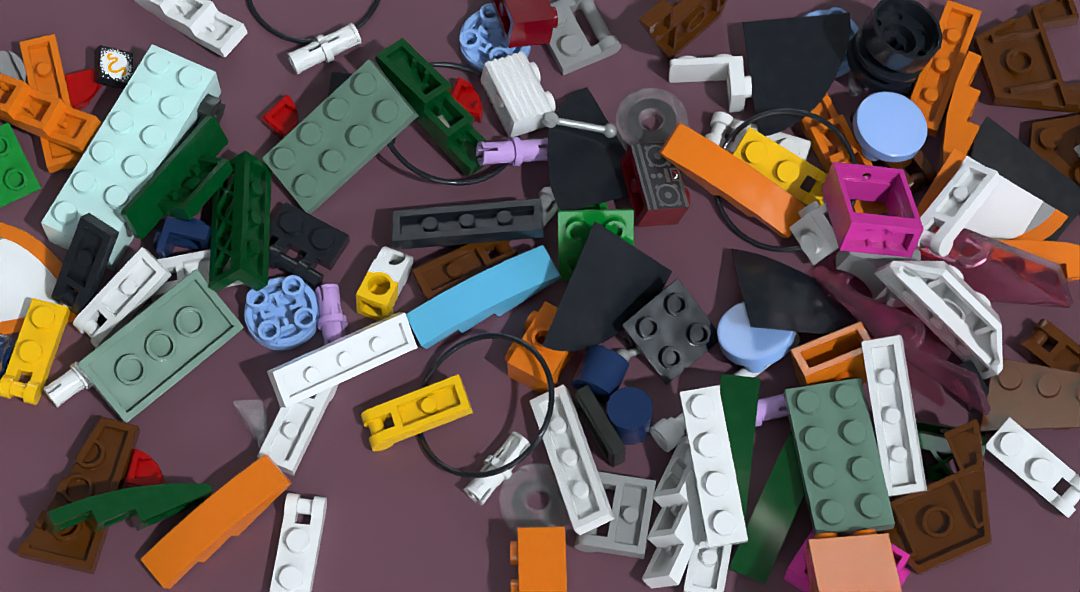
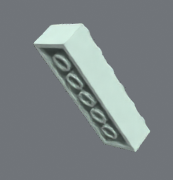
[41,44,221,271]

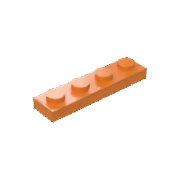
[910,0,982,137]
[19,34,83,173]

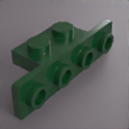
[121,115,234,239]

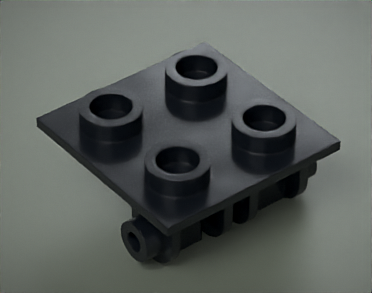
[621,278,718,385]

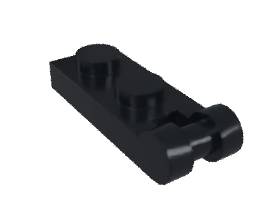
[51,213,119,315]

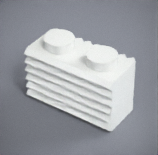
[481,51,556,138]

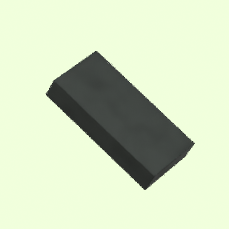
[575,385,626,468]

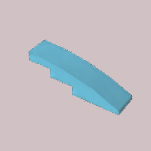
[406,245,562,349]

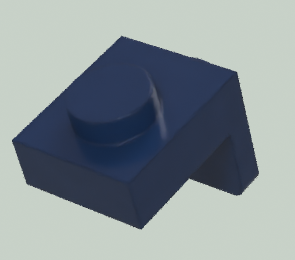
[153,217,211,259]

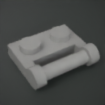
[546,0,621,75]
[574,471,656,559]

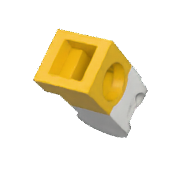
[356,246,413,321]

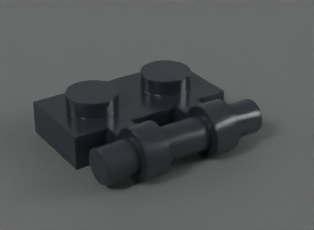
[269,202,350,288]

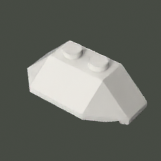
[874,261,1003,380]

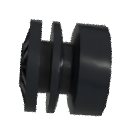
[846,0,943,93]

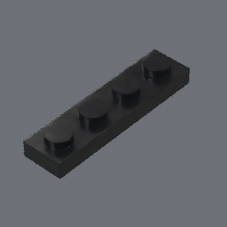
[392,198,544,250]

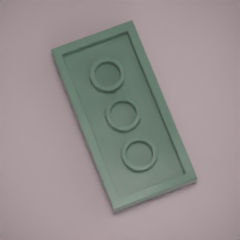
[262,59,419,214]
[76,269,244,423]
[784,378,895,537]

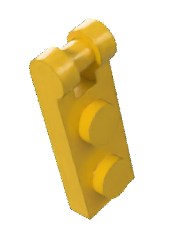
[733,127,828,206]
[0,298,71,405]
[361,374,473,451]

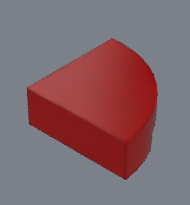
[65,68,103,110]
[451,77,483,123]
[261,94,299,140]
[124,449,165,488]

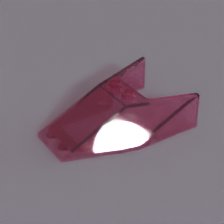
[812,227,1073,416]

